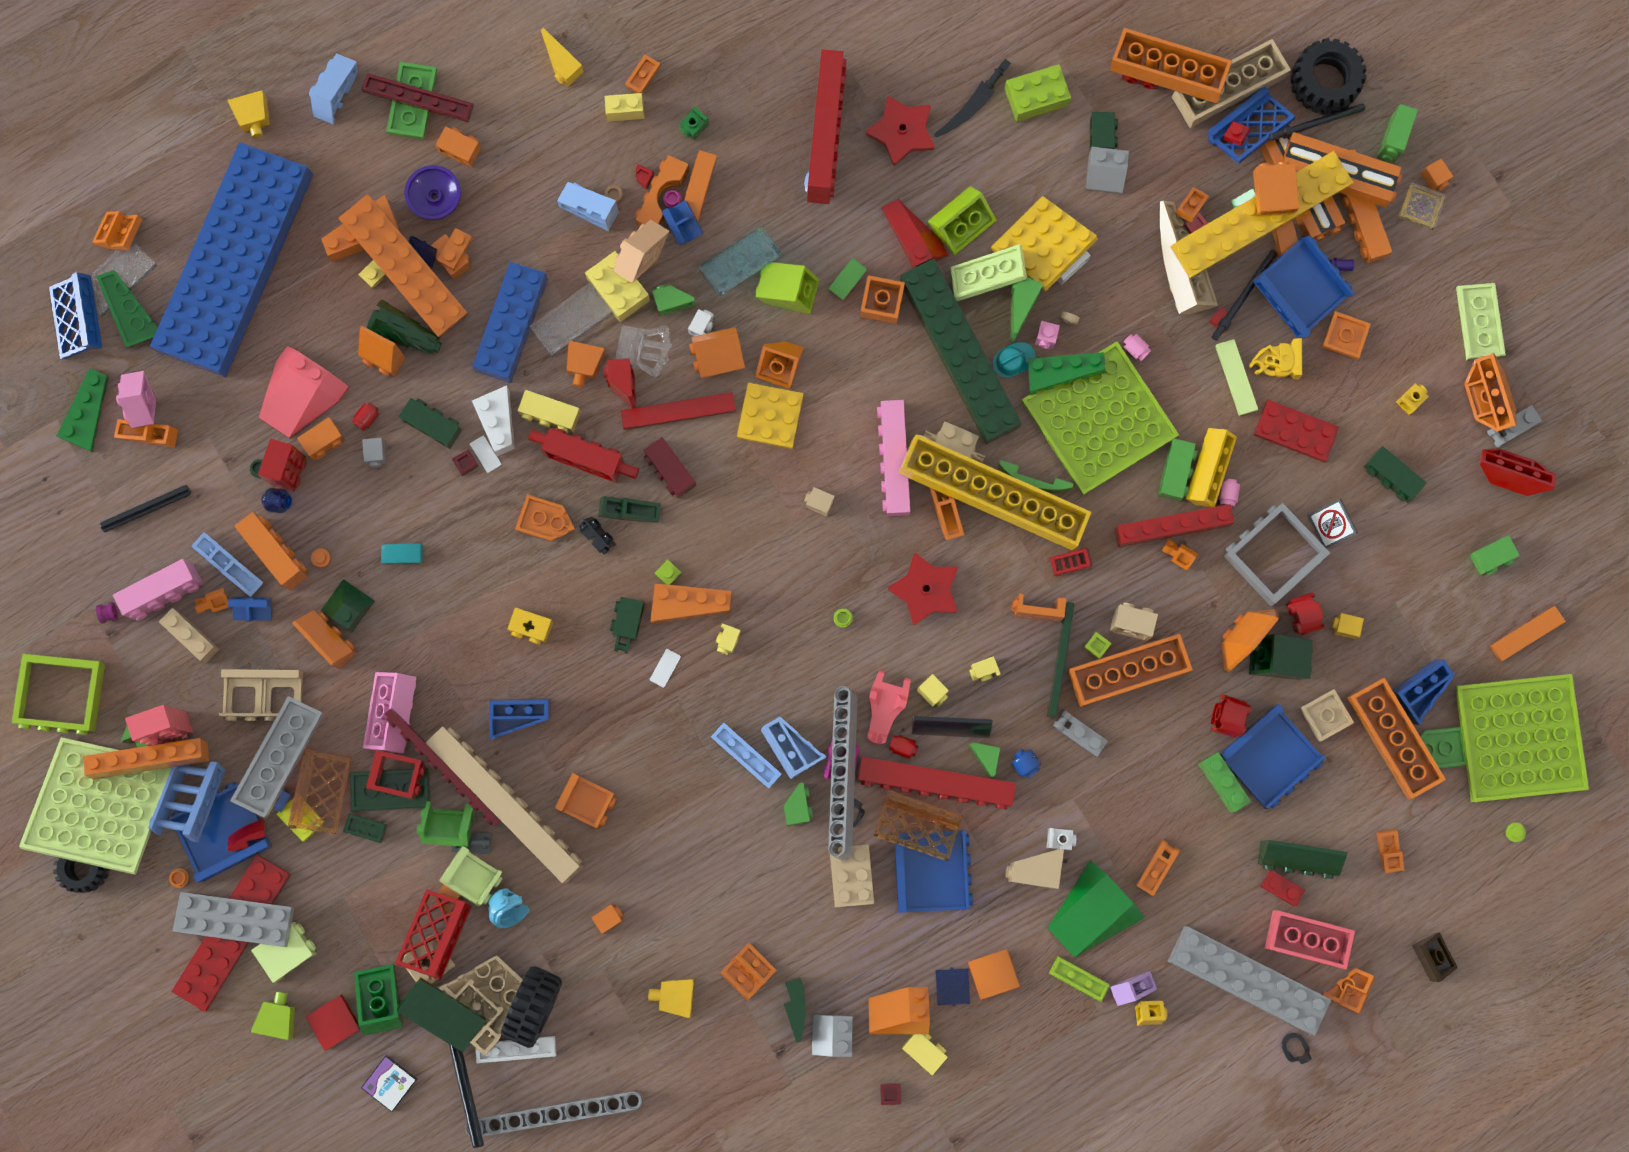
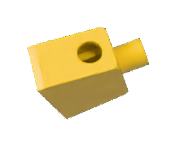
[228,90,270,138]
[648,979,694,1018]

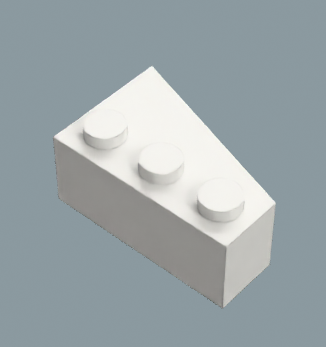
[472,385,515,456]

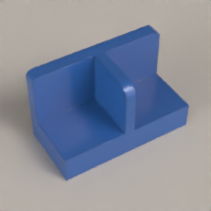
[662,201,703,245]
[228,597,272,622]

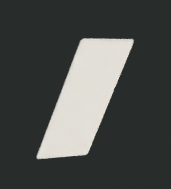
[470,435,501,473]
[650,649,681,688]

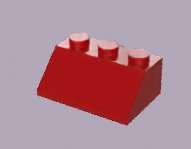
[604,359,637,408]

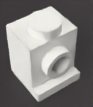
[688,309,714,336]
[1047,828,1076,850]

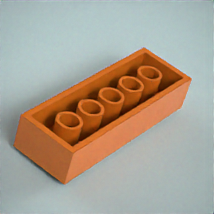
[1110,28,1232,104]
[1067,634,1193,708]
[1347,677,1446,799]

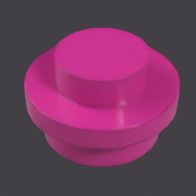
[663,190,682,208]

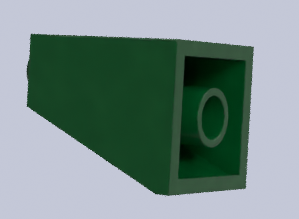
[1249,634,1313,680]

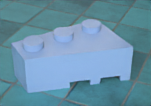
[309,53,358,124]
[557,182,619,232]
[761,717,826,780]

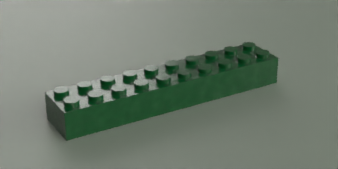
[900,259,1021,444]

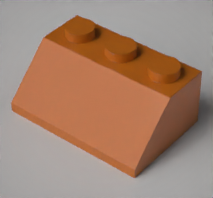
[292,610,357,669]

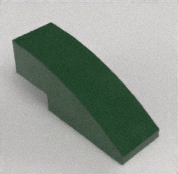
[598,496,661,523]
[784,977,805,1043]

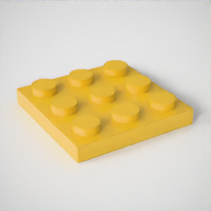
[737,383,804,449]

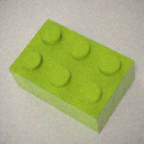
[1004,64,1071,122]

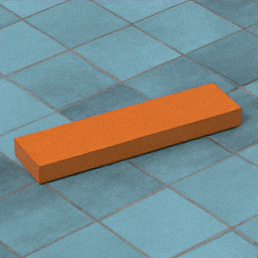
[1490,606,1566,662]

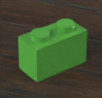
[1470,535,1520,575]

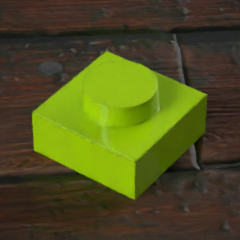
[655,559,682,585]
[1084,632,1112,659]

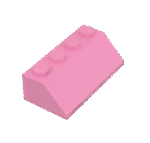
[363,672,416,754]

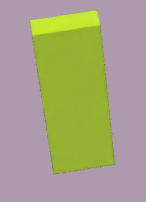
[1048,956,1110,1002]

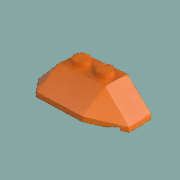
[1464,353,1517,432]

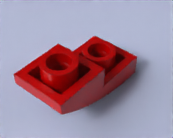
[228,819,266,852]

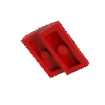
[306,995,360,1051]

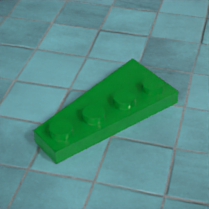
[1028,352,1106,395]
[56,368,109,452]

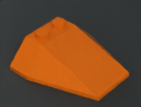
[1221,609,1279,672]

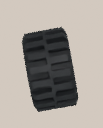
[53,857,110,893]

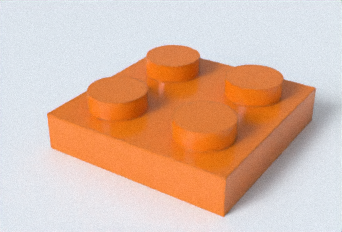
[1322,311,1371,360]

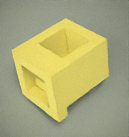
[716,623,741,655]
[969,656,1000,682]

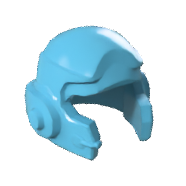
[488,888,530,928]

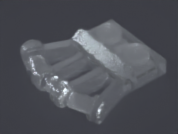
[615,325,672,378]

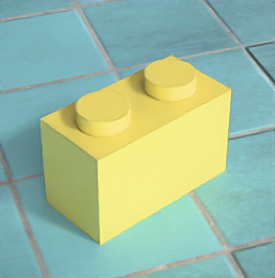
[605,93,645,122]
[917,674,949,707]
[901,1034,948,1075]

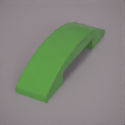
[998,460,1073,493]

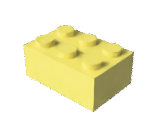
[585,251,650,322]

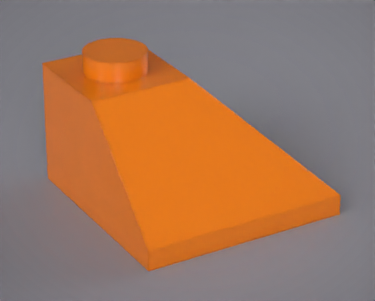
[755,341,804,389]

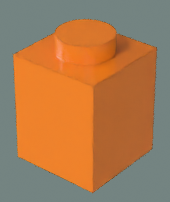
[1421,158,1454,192]
[591,904,624,934]

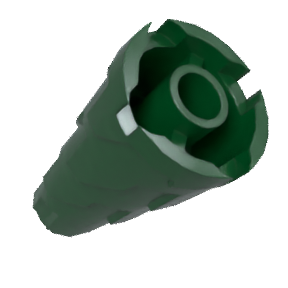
[366,300,442,354]

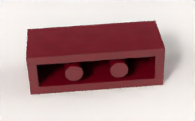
[644,437,697,499]

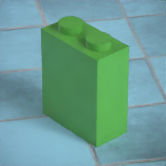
[1377,104,1418,163]

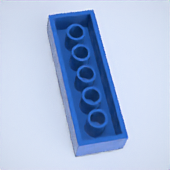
[472,262,548,383]

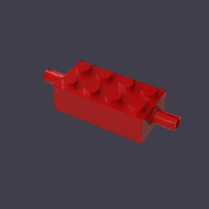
[528,428,639,483]

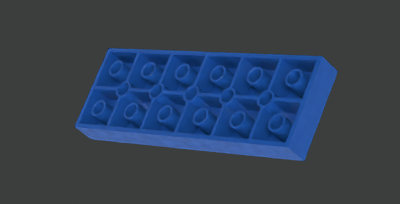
[150,142,314,378]

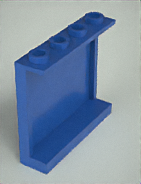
[1253,235,1355,338]
[1220,704,1326,809]
[167,782,273,883]
[894,830,973,913]

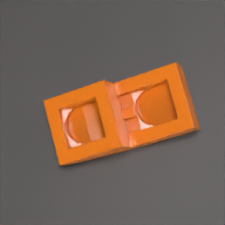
[1376,829,1404,873]

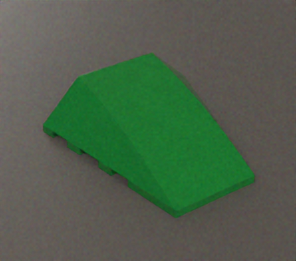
[1048,860,1145,957]

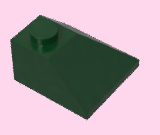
[321,579,375,632]

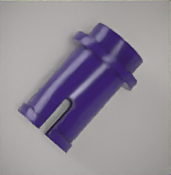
[1329,258,1354,271]

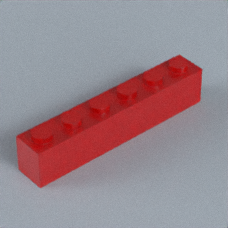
[1115,504,1235,547]

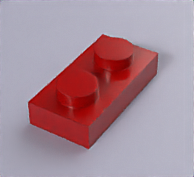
[1260,870,1305,907]

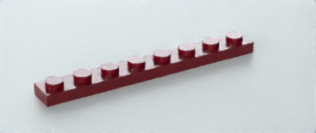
[385,708,501,826]

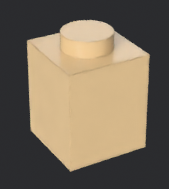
[804,487,835,516]

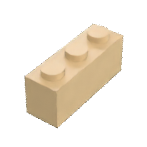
[159,608,220,663]

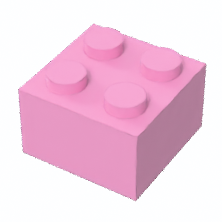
[116,371,156,428]

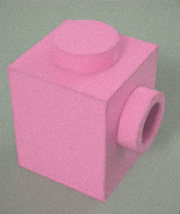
[1035,321,1060,349]

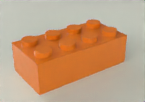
[234,512,309,591]

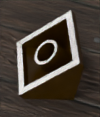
[1412,932,1458,982]

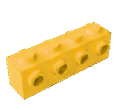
[1186,428,1237,507]

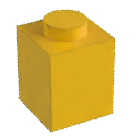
[1331,613,1364,639]

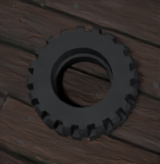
[1290,38,1367,115]
[501,966,562,1048]

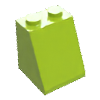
[755,262,820,315]

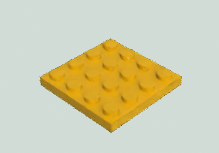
[991,196,1098,291]

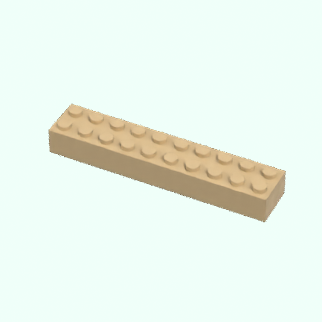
[426,726,583,884]

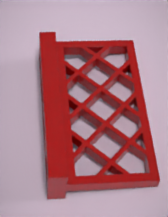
[395,889,472,981]

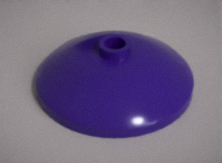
[404,165,461,220]

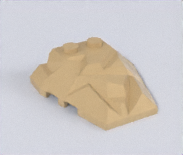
[439,955,523,1056]

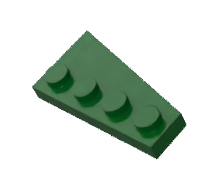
[96,270,158,348]

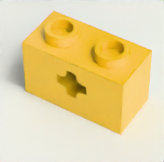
[507,607,553,645]

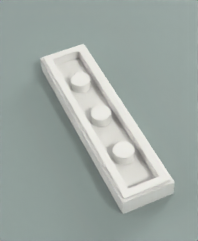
[476,1036,557,1063]

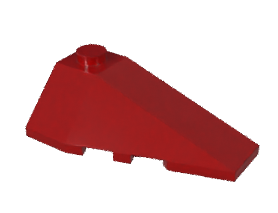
[882,199,949,268]

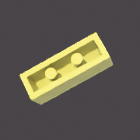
[518,390,581,434]

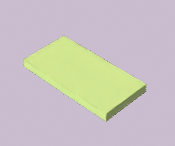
[951,244,1027,301]
[1456,283,1506,360]

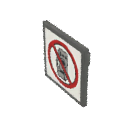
[1308,499,1358,549]

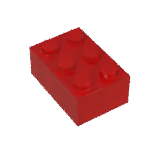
[258,438,307,492]

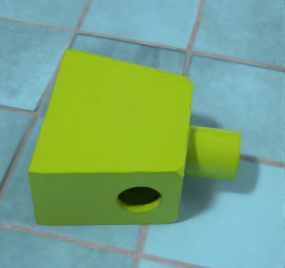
[251,991,295,1040]

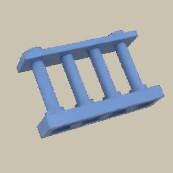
[148,761,226,842]

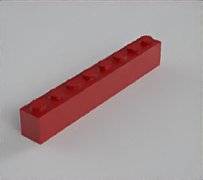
[858,757,1016,810]

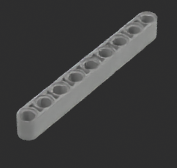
[828,686,858,861]
[466,1090,643,1137]

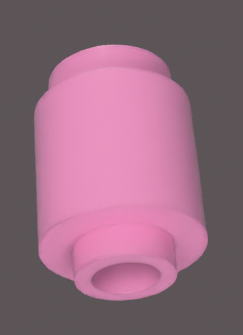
[1123,334,1152,361]
[1219,479,1240,508]

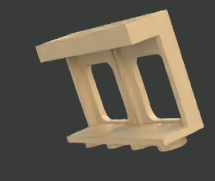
[219,669,303,721]

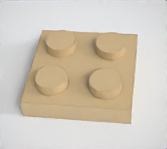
[1300,689,1354,742]

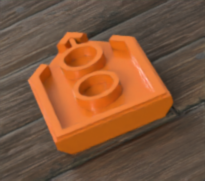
[515,494,575,542]

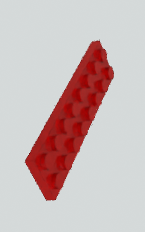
[171,854,291,1012]

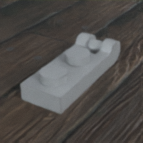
[1487,405,1542,447]
[1052,710,1108,757]

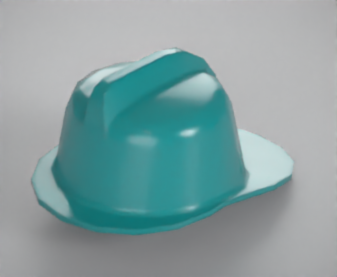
[992,342,1036,378]

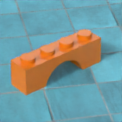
[634,155,690,227]

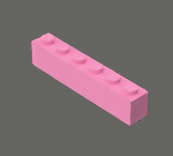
[877,400,910,517]

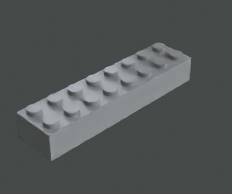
[1167,926,1331,1036]

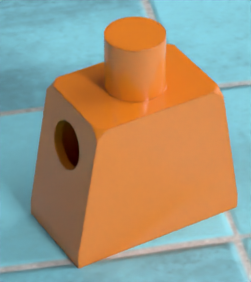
[567,340,606,388]

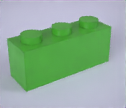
[1158,438,1197,502]
[1198,752,1251,813]

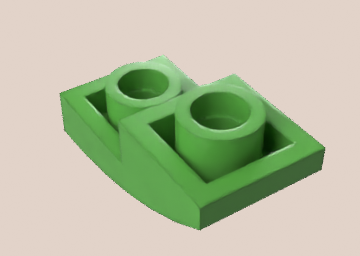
[828,258,867,300]

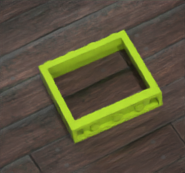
[12,654,106,735]

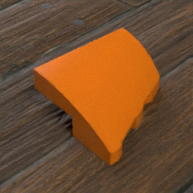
[1323,968,1375,1015]

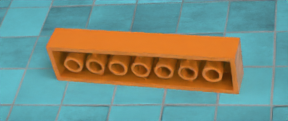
[338,194,469,338]

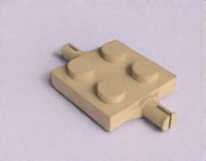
[924,421,985,463]

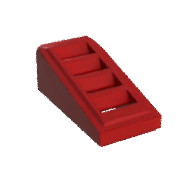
[1050,548,1093,576]

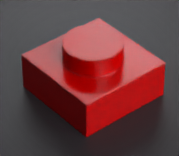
[1224,121,1250,146]

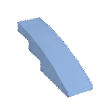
[191,532,264,597]

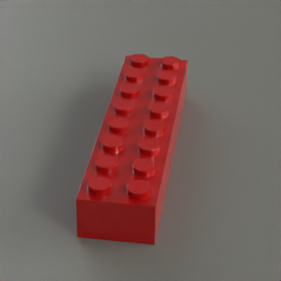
[807,49,847,204]

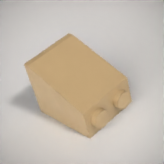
[1005,849,1064,889]

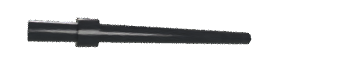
[1269,103,1365,141]
[1211,250,1277,341]

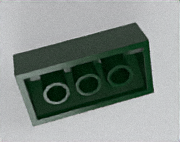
[1258,840,1347,879]

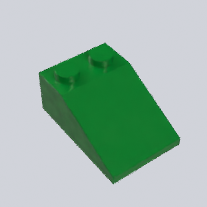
[354,964,403,1036]

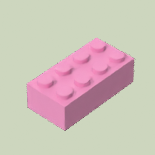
[113,559,204,621]

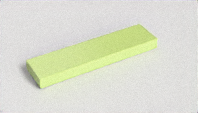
[1215,339,1258,416]

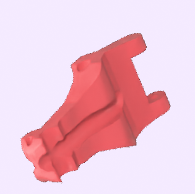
[867,670,911,745]

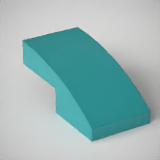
[381,544,423,565]

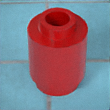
[352,402,379,431]
[889,735,919,759]

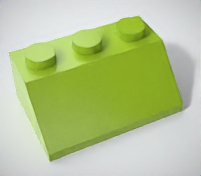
[928,186,997,255]

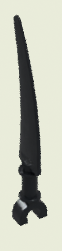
[935,59,1011,137]

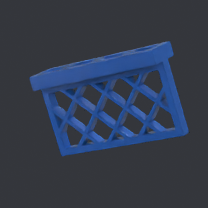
[1208,86,1295,164]
[49,272,102,359]

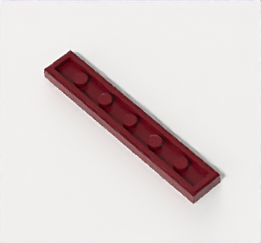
[361,73,474,122]

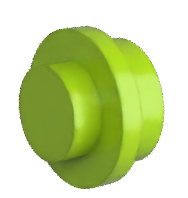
[833,609,853,628]
[1506,823,1526,842]

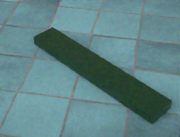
[1047,602,1075,718]

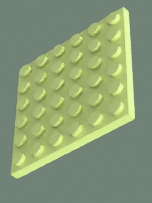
[19,737,171,875]

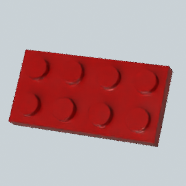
[1254,399,1339,463]

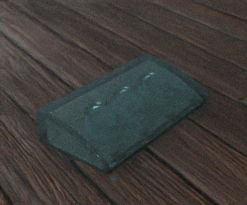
[698,227,782,296]

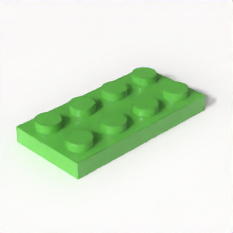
[386,62,438,140]

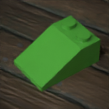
[1010,277,1043,343]

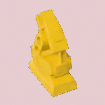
[1249,338,1302,380]

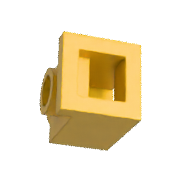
[1396,383,1429,415]
[1135,1001,1167,1026]

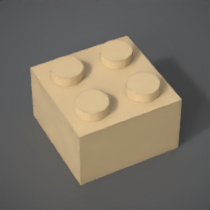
[1110,603,1158,641]

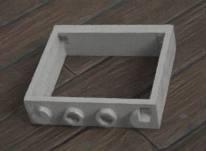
[1224,503,1330,606]

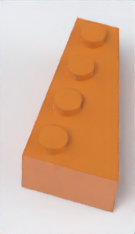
[321,195,401,262]
[650,583,732,624]

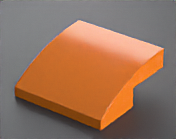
[92,211,143,251]
[720,943,777,1001]
[968,948,1020,1000]

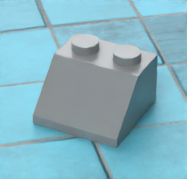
[1085,147,1129,194]
[812,1014,853,1057]

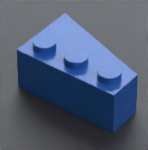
[1392,659,1455,725]
[489,698,551,740]

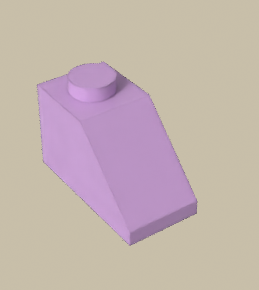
[1111,971,1157,1006]

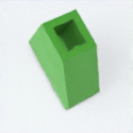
[784,783,813,826]

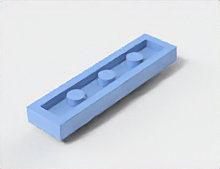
[711,723,782,789]

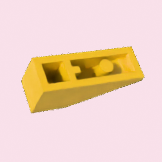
[541,28,584,87]

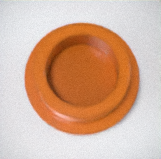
[311,548,331,568]
[169,868,189,888]

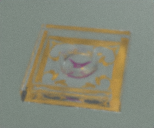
[1397,182,1446,230]

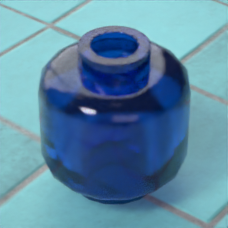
[261,488,292,513]

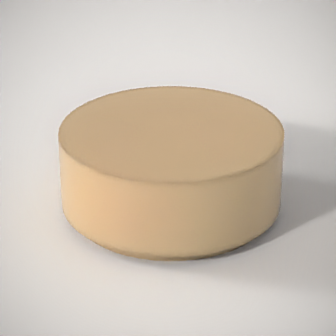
[1060,312,1080,325]

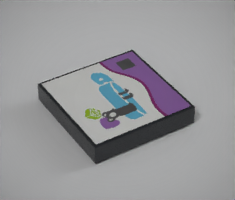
[361,1055,418,1112]

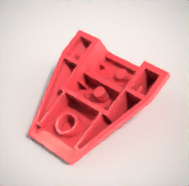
[259,346,349,438]

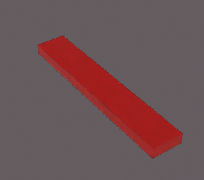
[621,392,736,430]

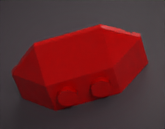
[1480,448,1556,496]

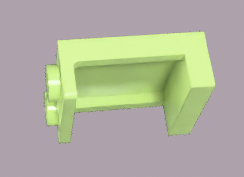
[439,846,502,907]
[251,922,317,983]

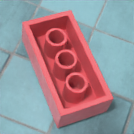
[125,705,193,745]
[1264,910,1355,970]

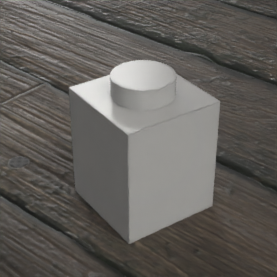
[362,438,387,468]

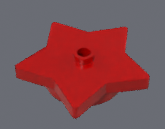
[866,96,935,166]
[888,553,958,626]

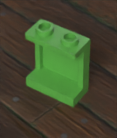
[417,801,475,847]

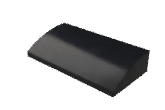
[912,716,992,738]

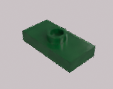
[343,813,387,843]

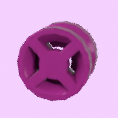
[96,602,118,624]

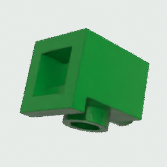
[679,106,709,140]

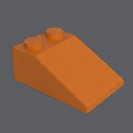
[358,326,406,377]
[868,987,930,1034]

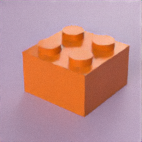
[860,275,905,325]

